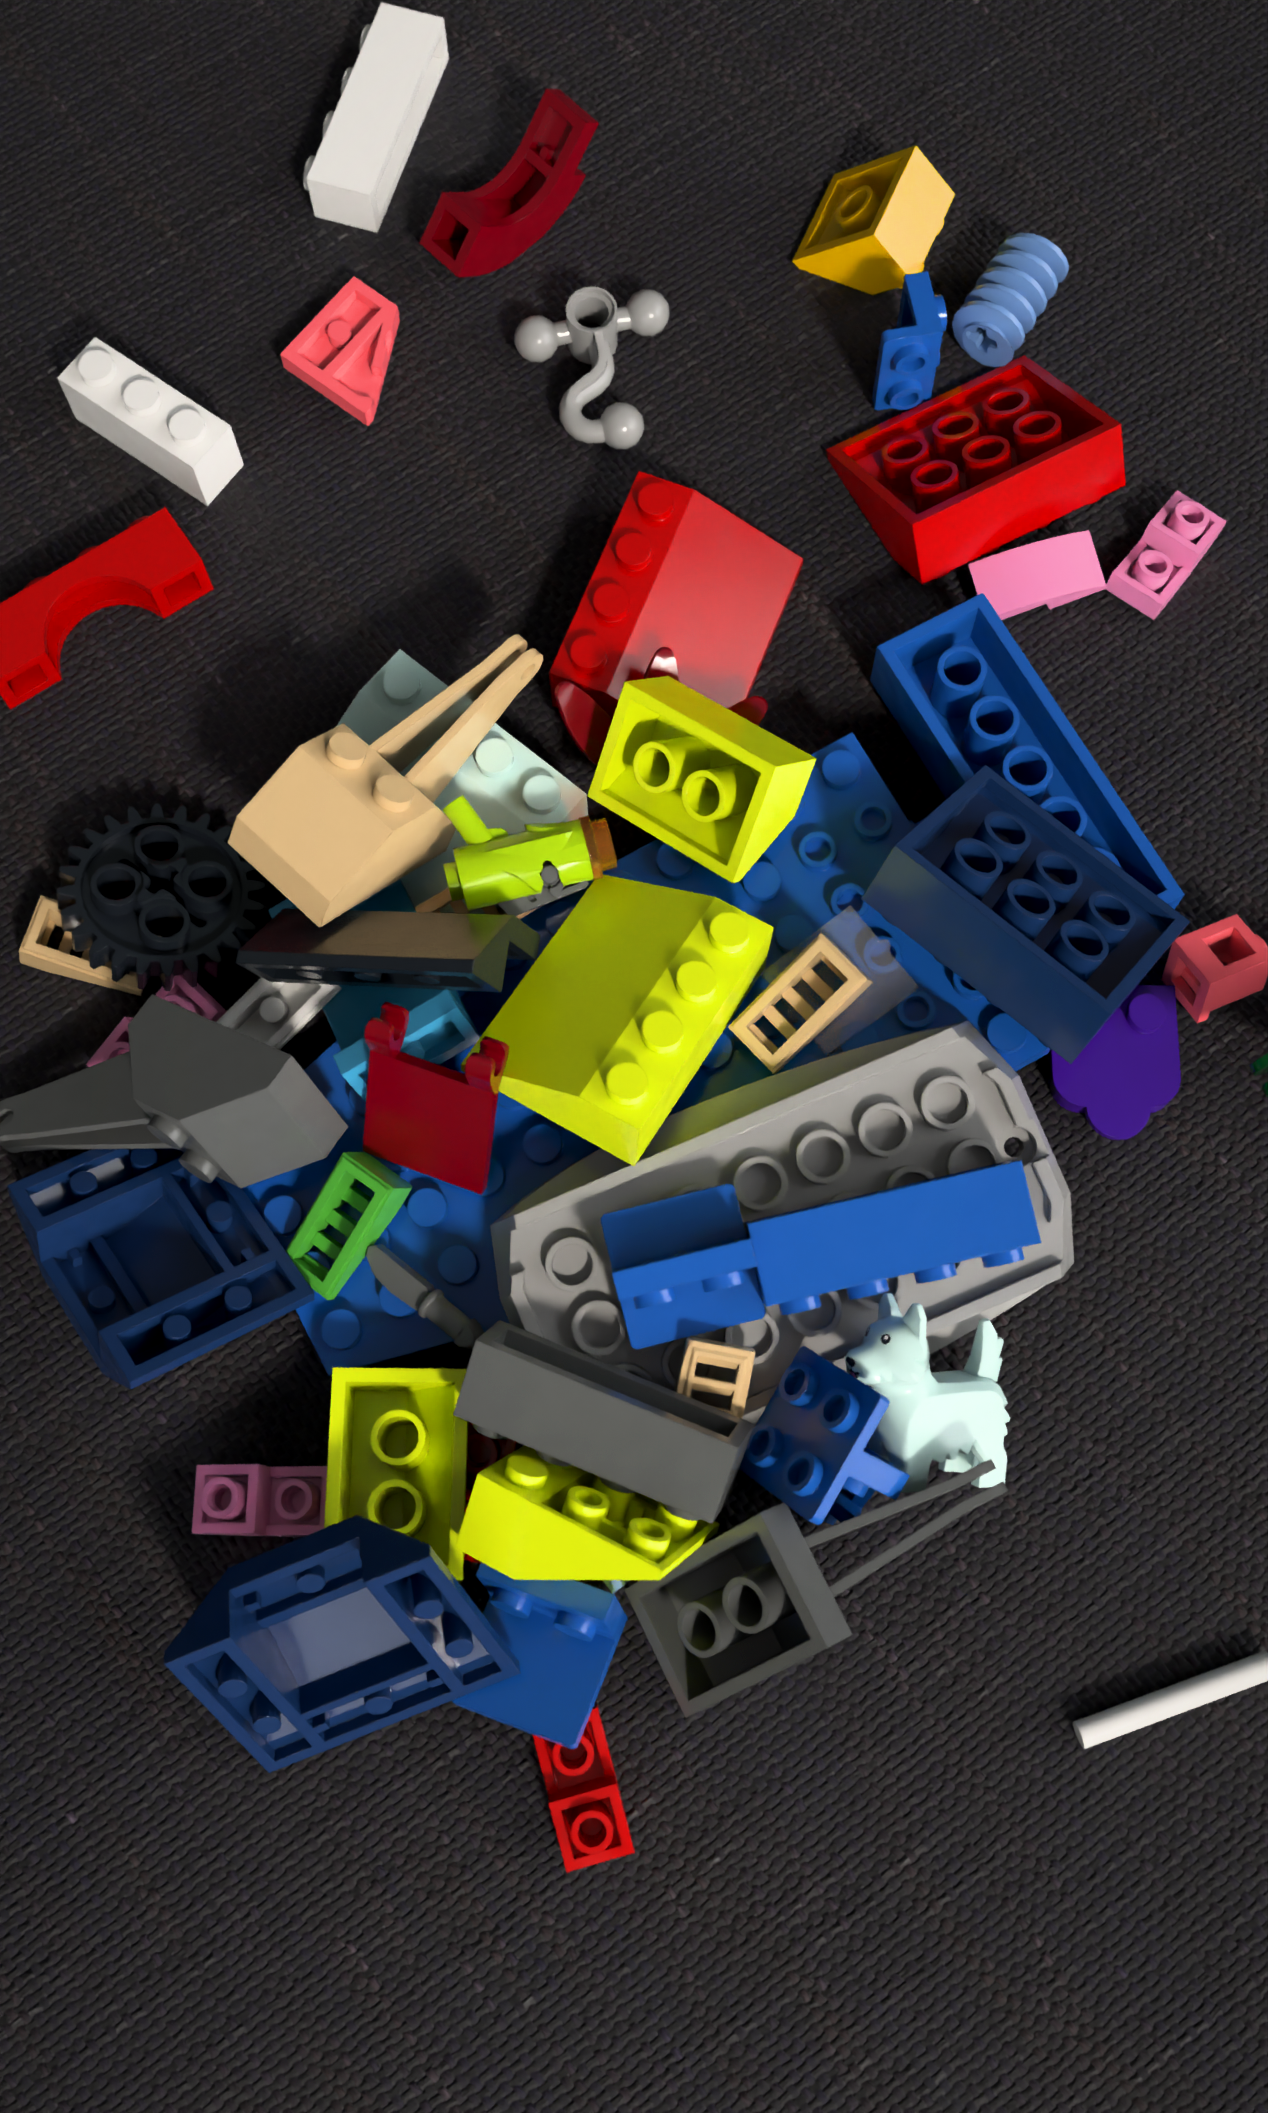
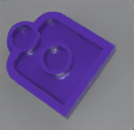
[1047,985,1181,1140]

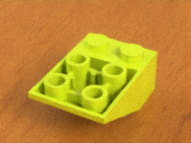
[455,1445,720,1580]

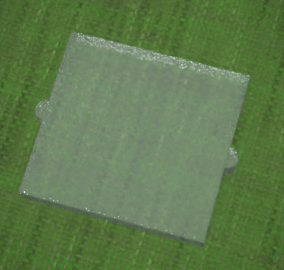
[761,905,918,1057]

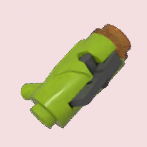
[443,795,617,916]

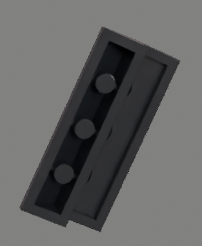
[236,908,541,992]

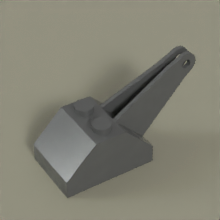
[0,994,348,1188]
[625,1459,1008,1718]

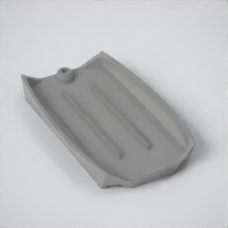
[490,1020,1074,1428]

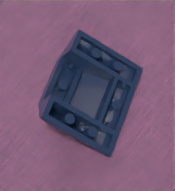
[7,1148,314,1390]
[164,1515,521,1773]

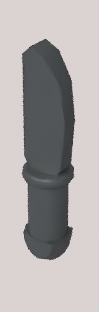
[366,1244,484,1350]

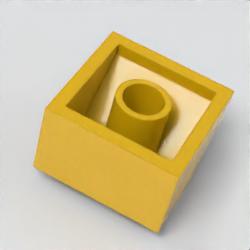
[792,145,955,295]

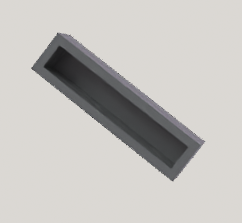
[453,1320,754,1524]

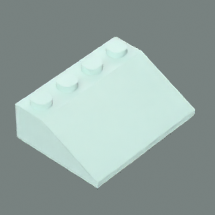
[337,649,589,915]

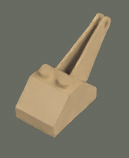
[228,634,543,928]

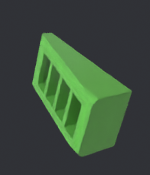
[285,1152,413,1300]

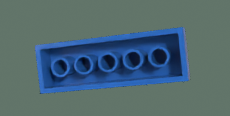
[870,593,1185,909]

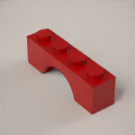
[0,507,214,710]

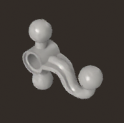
[514,286,670,449]

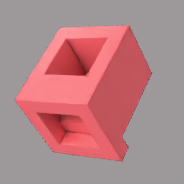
[1161,914,1268,1024]

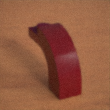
[419,88,599,277]

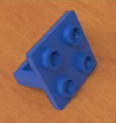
[601,1184,765,1349]
[739,1346,910,1525]

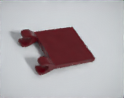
[362,1002,509,1195]

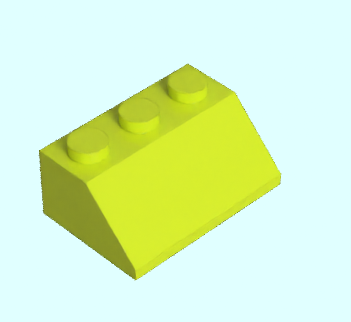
[587,676,817,883]
[324,1368,469,1581]

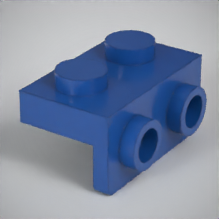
[872,271,947,410]

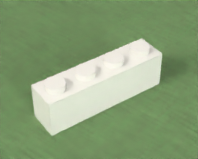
[303,2,449,233]

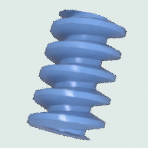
[952,233,1069,367]

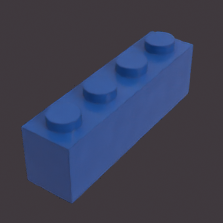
[743,1160,1041,1315]

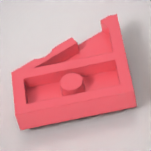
[280,276,400,426]

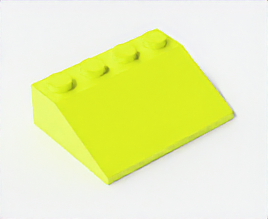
[461,874,774,1166]

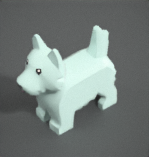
[845,1293,1010,1493]

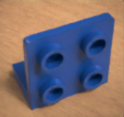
[452,1562,628,1749]

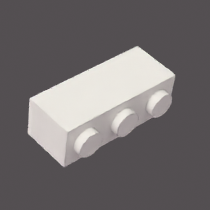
[57,337,244,506]

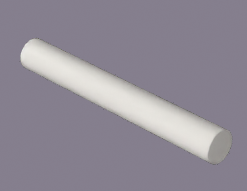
[1073,1651,1268,1749]

